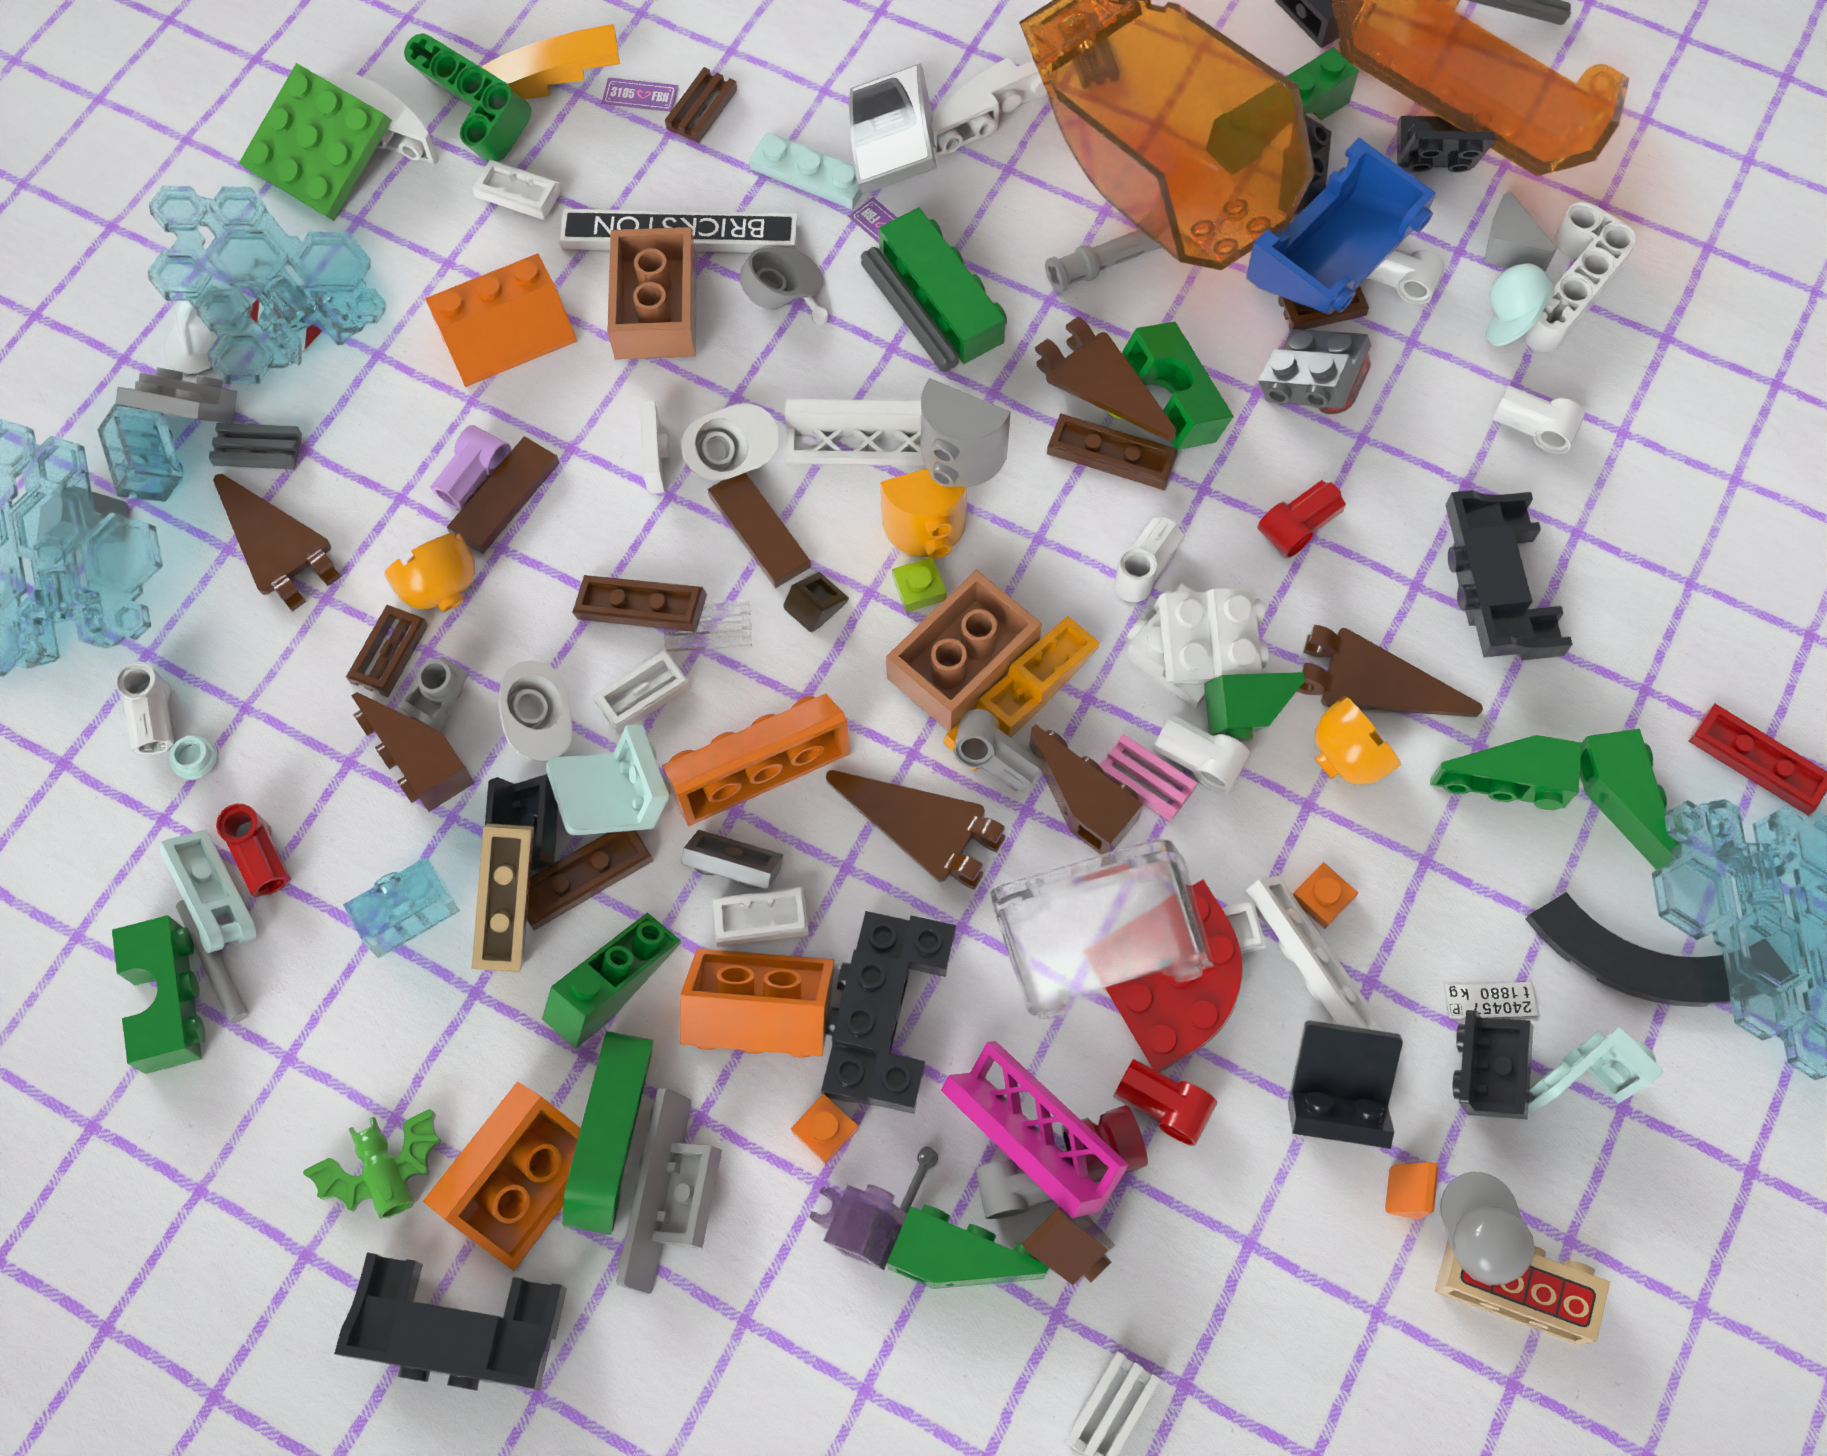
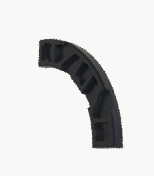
[1525,892,1795,1007]

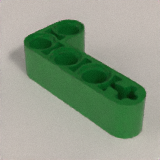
[404,33,532,162]
[562,1031,654,1235]

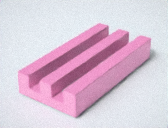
[1099,734,1197,822]

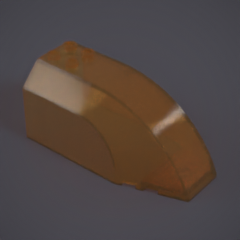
[1019,0,1315,271]

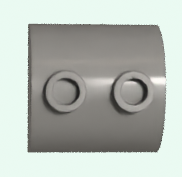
[921,378,1011,487]

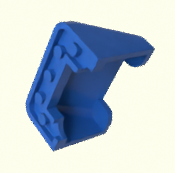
[1246,138,1436,314]

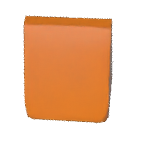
[1385,1162,1439,1220]

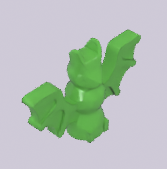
[303,1109,441,1219]

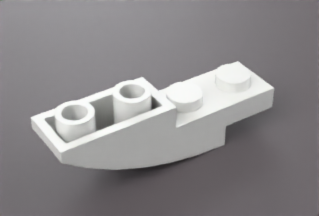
[931,52,1058,158]
[315,70,438,165]

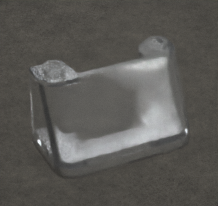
[990,839,1214,1019]

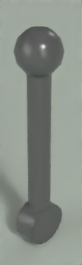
[883,1147,938,1244]

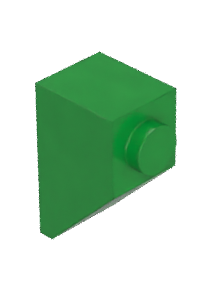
[1204,672,1305,742]

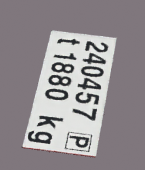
[1444,982,1538,1019]

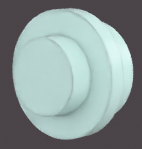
[170,736,217,780]

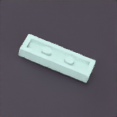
[749,132,863,210]

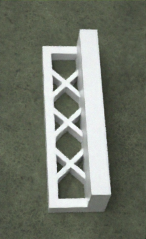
[785,399,925,466]

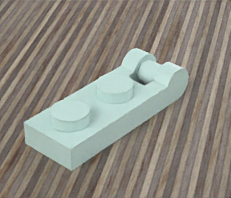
[159,829,256,953]

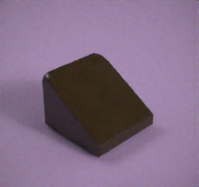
[783,572,849,632]

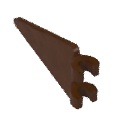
[1035,317,1176,441]
[213,474,342,612]
[1297,625,1483,717]
[826,770,1006,890]

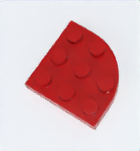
[1083,879,1243,1073]

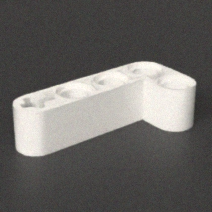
[1525,201,1637,353]

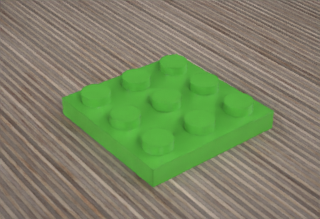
[238,63,392,221]

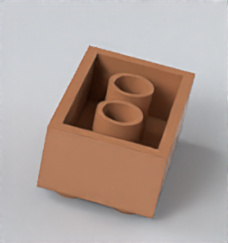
[607,227,697,360]
[886,569,1042,731]

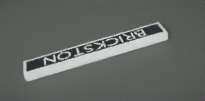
[559,209,798,253]

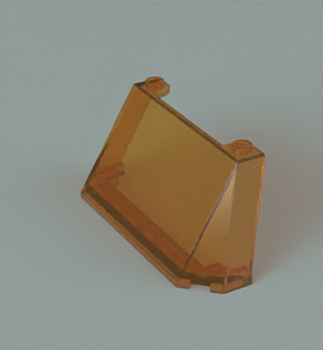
[1331,0,1629,176]

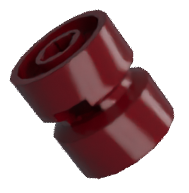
[1062,1105,1148,1183]

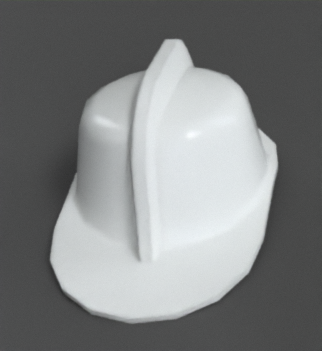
[163,286,248,375]
[681,403,780,481]
[498,660,573,762]

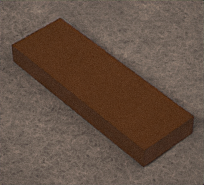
[1047,413,1178,490]
[447,436,559,554]
[707,473,811,588]
[572,575,707,632]
[527,830,653,931]

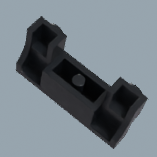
[1445,490,1573,660]
[821,911,956,1114]
[334,1252,567,1391]

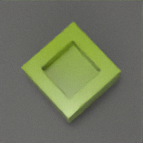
[892,557,947,613]

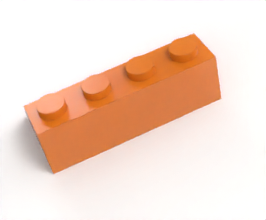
[662,693,850,827]

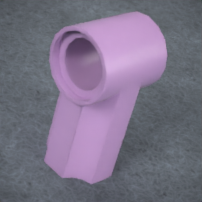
[430,425,511,510]

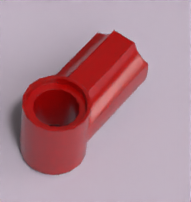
[1257,480,1346,558]
[216,803,291,898]
[1113,1059,1217,1146]

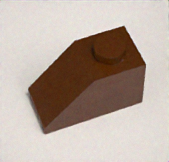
[1021,1207,1115,1285]

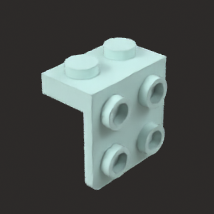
[546,724,670,835]
[1528,1026,1664,1114]

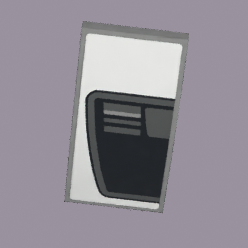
[849,63,937,194]

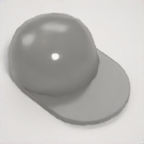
[740,247,823,310]
[1440,1172,1535,1285]

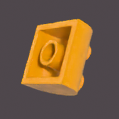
[880,468,967,559]

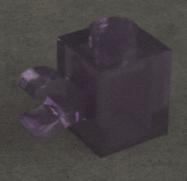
[809,1184,907,1270]

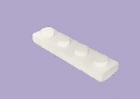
[1246,876,1386,1032]

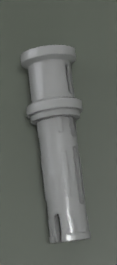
[1045,223,1164,293]

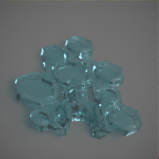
[148,186,386,384]
[0,419,163,677]
[1652,799,1827,1080]

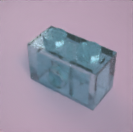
[97,404,183,502]
[343,857,460,958]

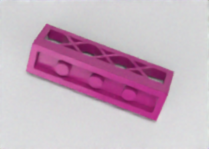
[941,1041,1129,1218]

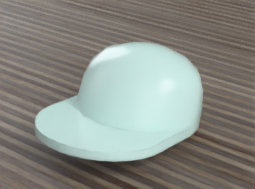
[1486,263,1554,346]

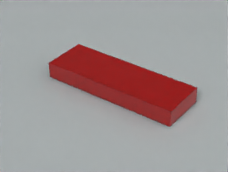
[1688,703,1827,816]

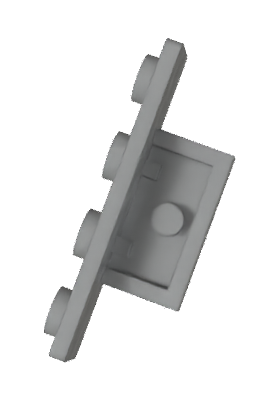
[616,1088,722,1294]

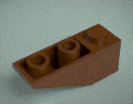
[351,692,475,812]
[1029,724,1143,859]

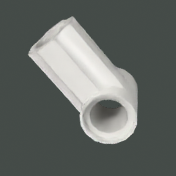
[1367,249,1445,305]
[1492,385,1585,454]
[1115,517,1185,602]
[115,661,174,755]
[1153,715,1250,794]

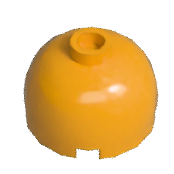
[384,533,475,613]
[1314,696,1402,785]

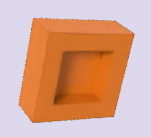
[1293,862,1358,929]
[790,1093,859,1165]

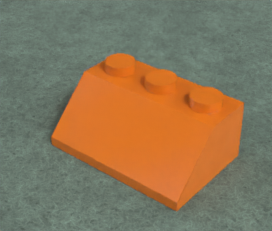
[425,253,577,387]
[680,948,834,1058]
[423,1081,581,1271]

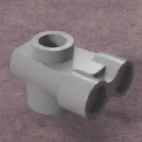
[398,656,469,732]

